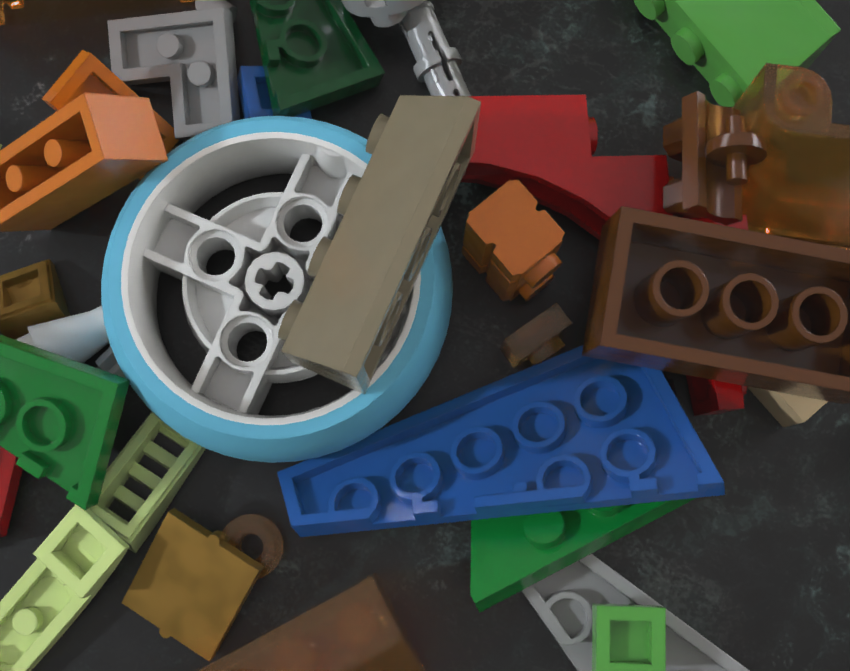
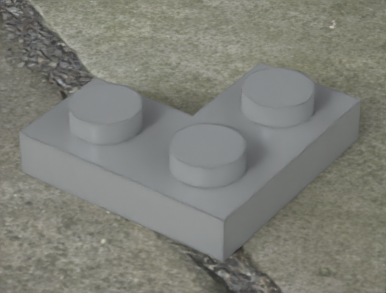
[107,7,241,141]

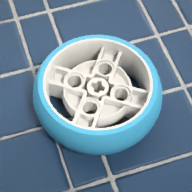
[101,116,453,463]

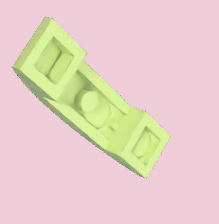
[0,504,130,671]

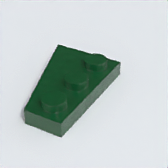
[249,0,385,117]

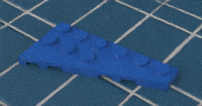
[277,345,725,537]

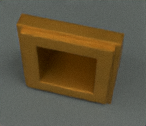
[0,259,70,339]

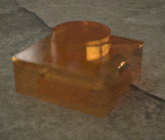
[500,302,572,369]

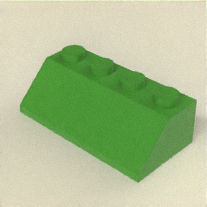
[634,0,841,119]

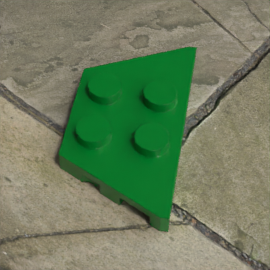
[470,498,696,613]

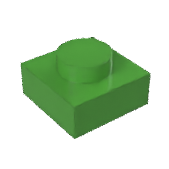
[592,603,666,671]

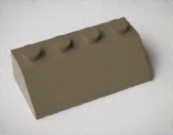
[278,95,481,394]

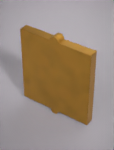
[122,508,264,662]

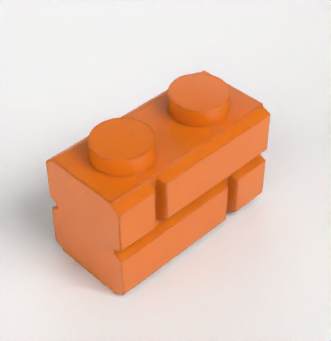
[462,179,565,301]

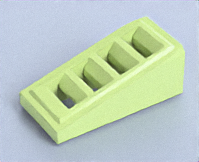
[89,412,206,553]

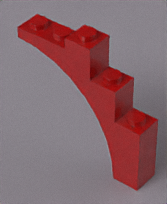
[461,95,748,416]

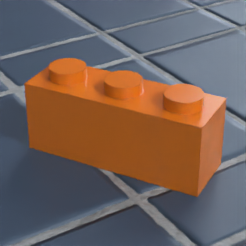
[0,92,168,232]

